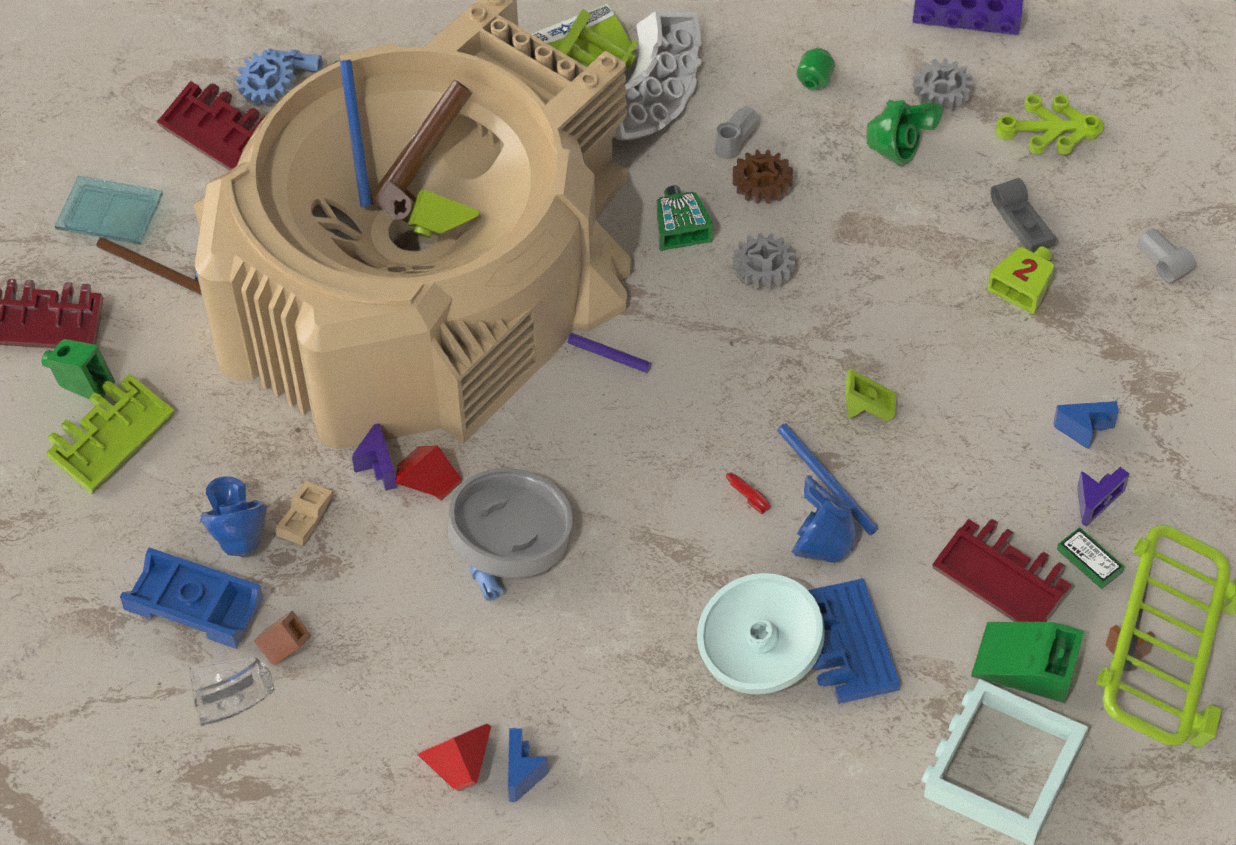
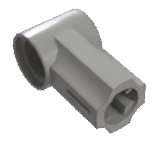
[715,106,760,159]
[1137,228,1196,283]

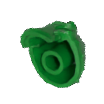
[866,99,943,166]

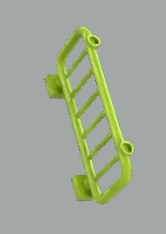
[1097,524,1236,748]

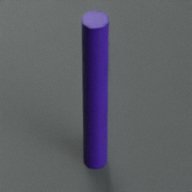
[567,333,652,373]

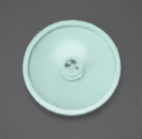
[697,573,825,694]

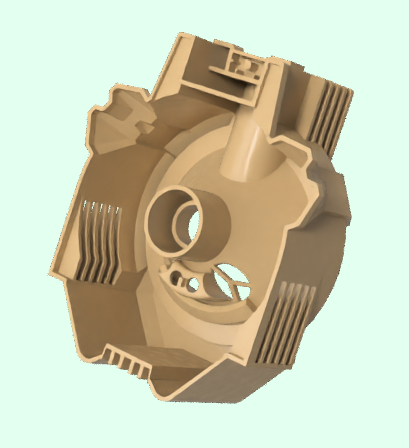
[194,0,631,449]

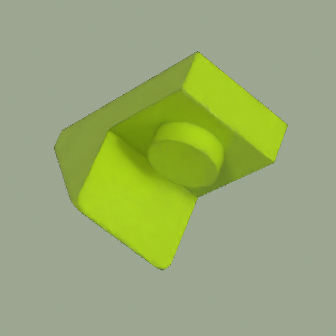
[845,368,896,422]

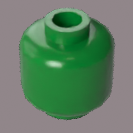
[796,48,835,90]

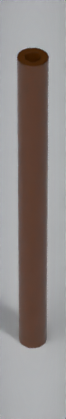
[97,237,202,295]

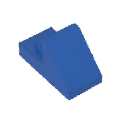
[1053,401,1119,449]
[508,728,549,802]

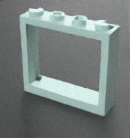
[922,679,1088,845]

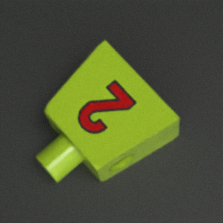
[987,246,1055,315]

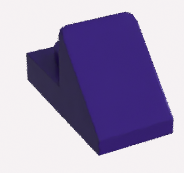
[352,424,397,491]
[1077,467,1129,527]

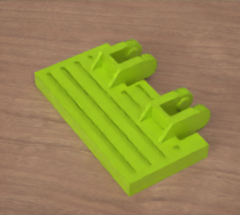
[47,374,174,494]

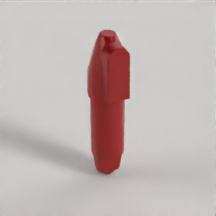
[726,472,771,514]

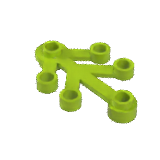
[995,94,1104,154]

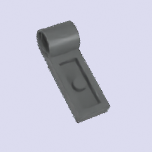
[990,178,1056,253]

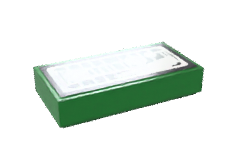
[1057,527,1125,589]

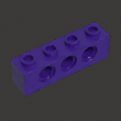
[912,0,1024,35]

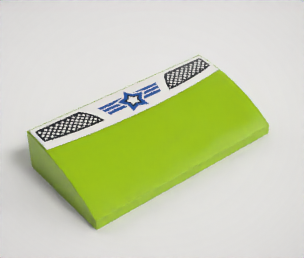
[531,3,631,67]

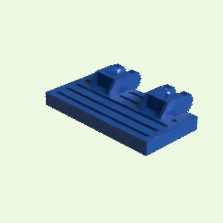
[808,578,900,704]

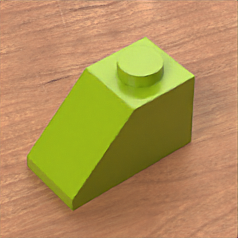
[408,190,480,238]

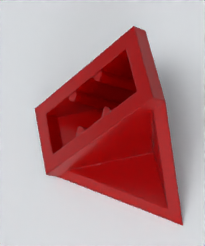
[395,445,462,501]
[417,723,492,791]

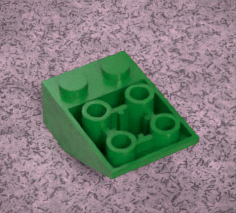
[971,622,1084,703]

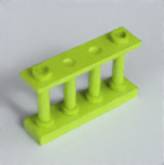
[558,9,638,69]

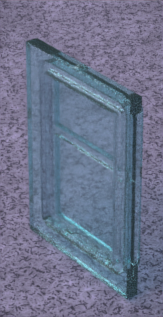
[55,175,163,245]

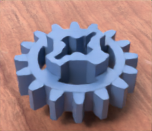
[236,50,296,107]

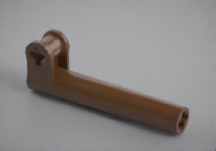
[370,79,473,223]

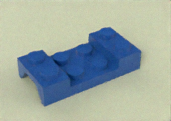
[120,547,264,649]

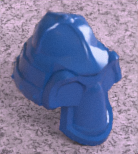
[791,475,857,563]
[200,476,268,558]

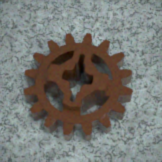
[733,149,793,204]

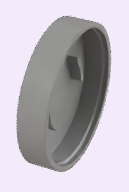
[447,468,573,578]

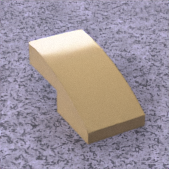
[276,481,333,546]

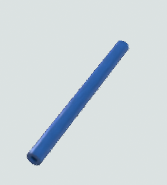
[340,60,372,207]
[777,423,878,535]

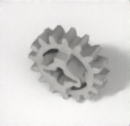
[913,58,973,110]
[733,233,795,290]

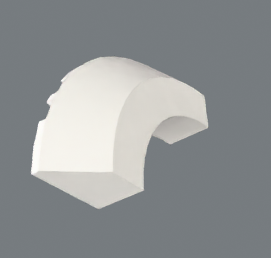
[614,12,702,141]

